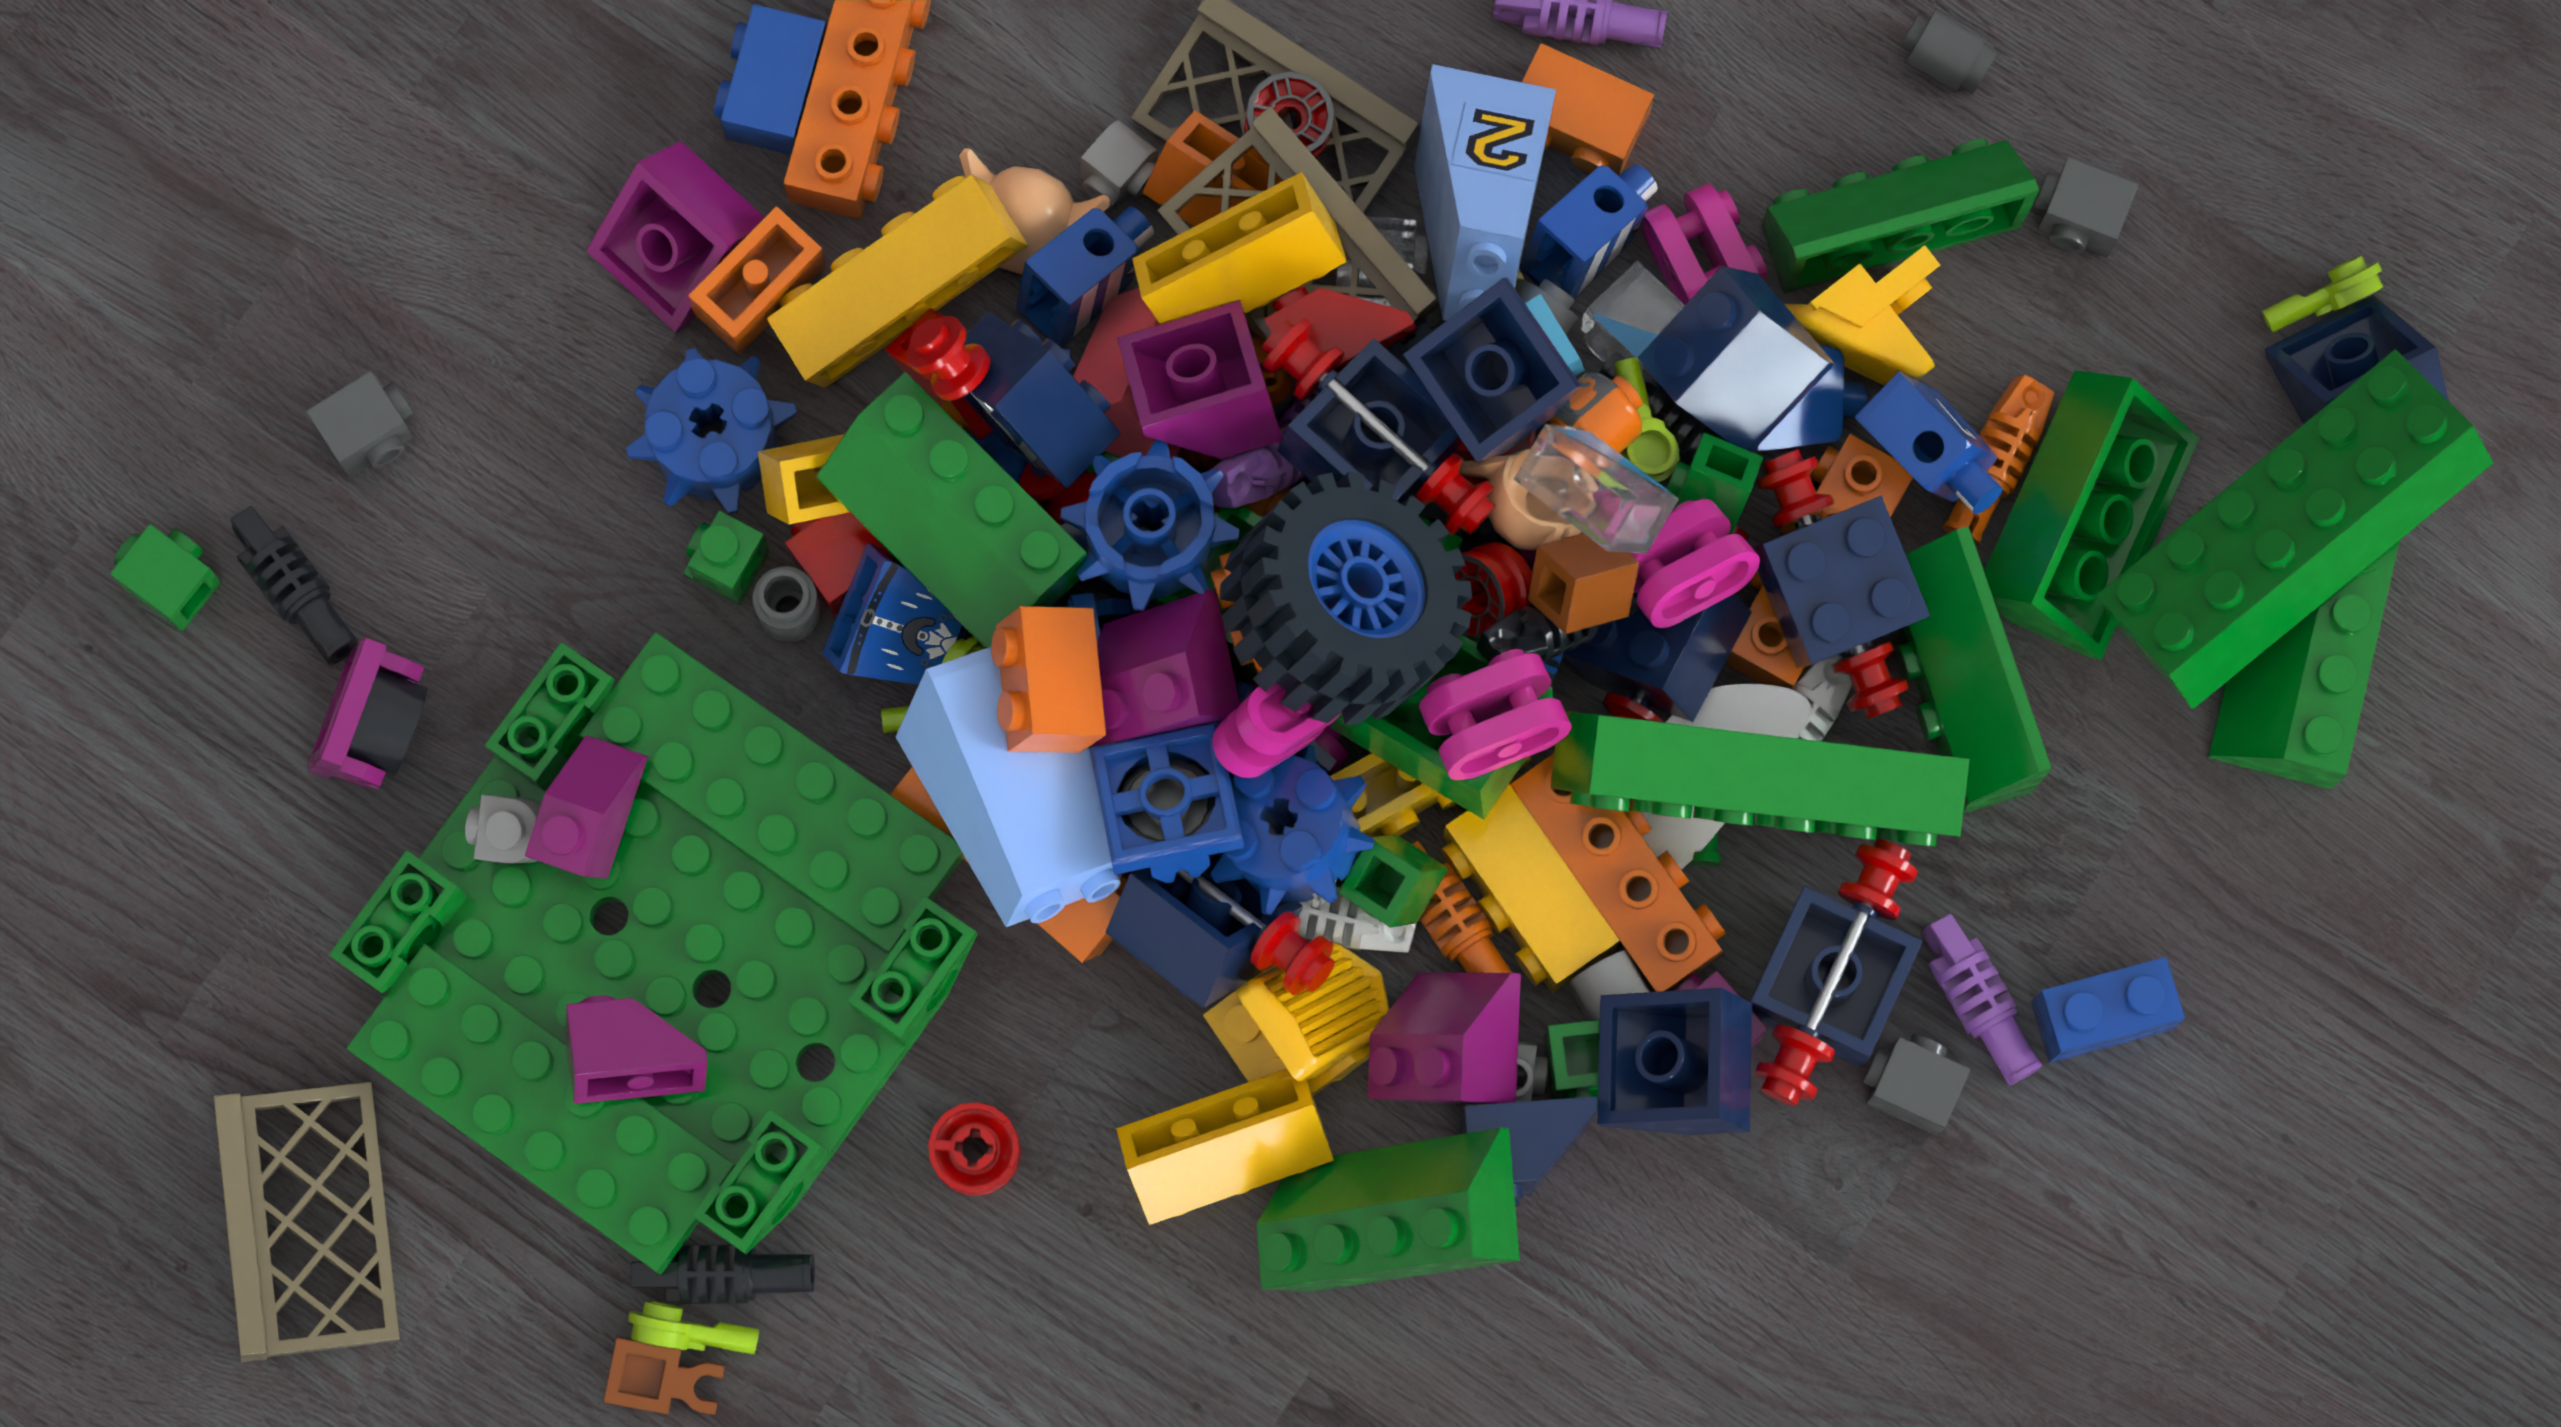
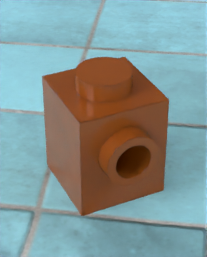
[1528,529,1639,634]

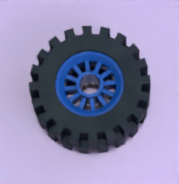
[1220,472,1472,725]

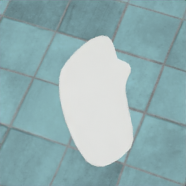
[1631,684,1811,869]

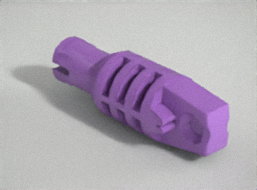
[1493,0,1668,49]
[1211,424,1306,508]
[1921,914,2043,1086]

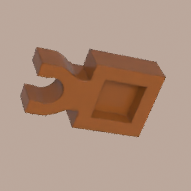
[603,1335,725,1415]

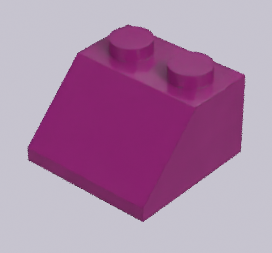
[586,141,765,333]
[1117,300,1282,459]
[1092,590,1240,747]
[1368,973,1521,1104]

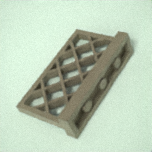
[1131,0,1421,215]
[1157,106,1440,395]
[214,1082,400,1363]

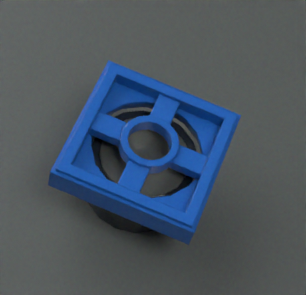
[1089,721,1244,883]

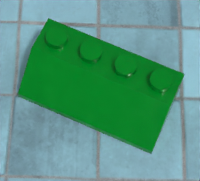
[1761,139,2039,294]
[1984,370,2200,660]
[816,372,1087,649]
[1895,526,2052,814]
[2207,540,2400,790]
[1256,1127,1520,1292]

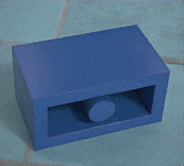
[714,4,827,155]
[2031,957,2185,1063]

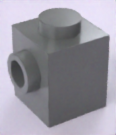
[2034,156,2139,258]
[306,371,414,478]
[1863,1034,1971,1136]

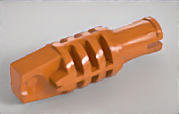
[1942,375,2055,546]
[1412,841,1521,987]

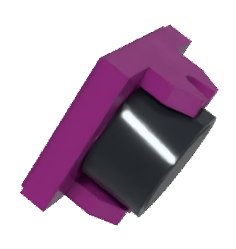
[307,638,428,790]

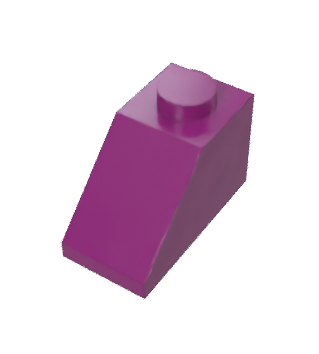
[524,736,648,879]
[565,995,708,1104]

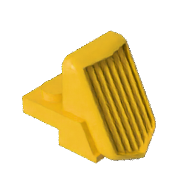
[1784,245,1940,386]
[1203,938,1390,1096]

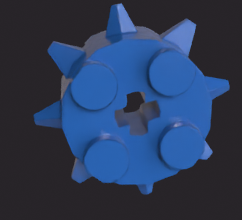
[626,348,798,514]
[1060,439,1240,611]
[1210,745,1375,915]

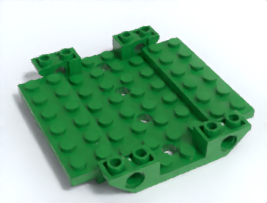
[329,632,978,1275]

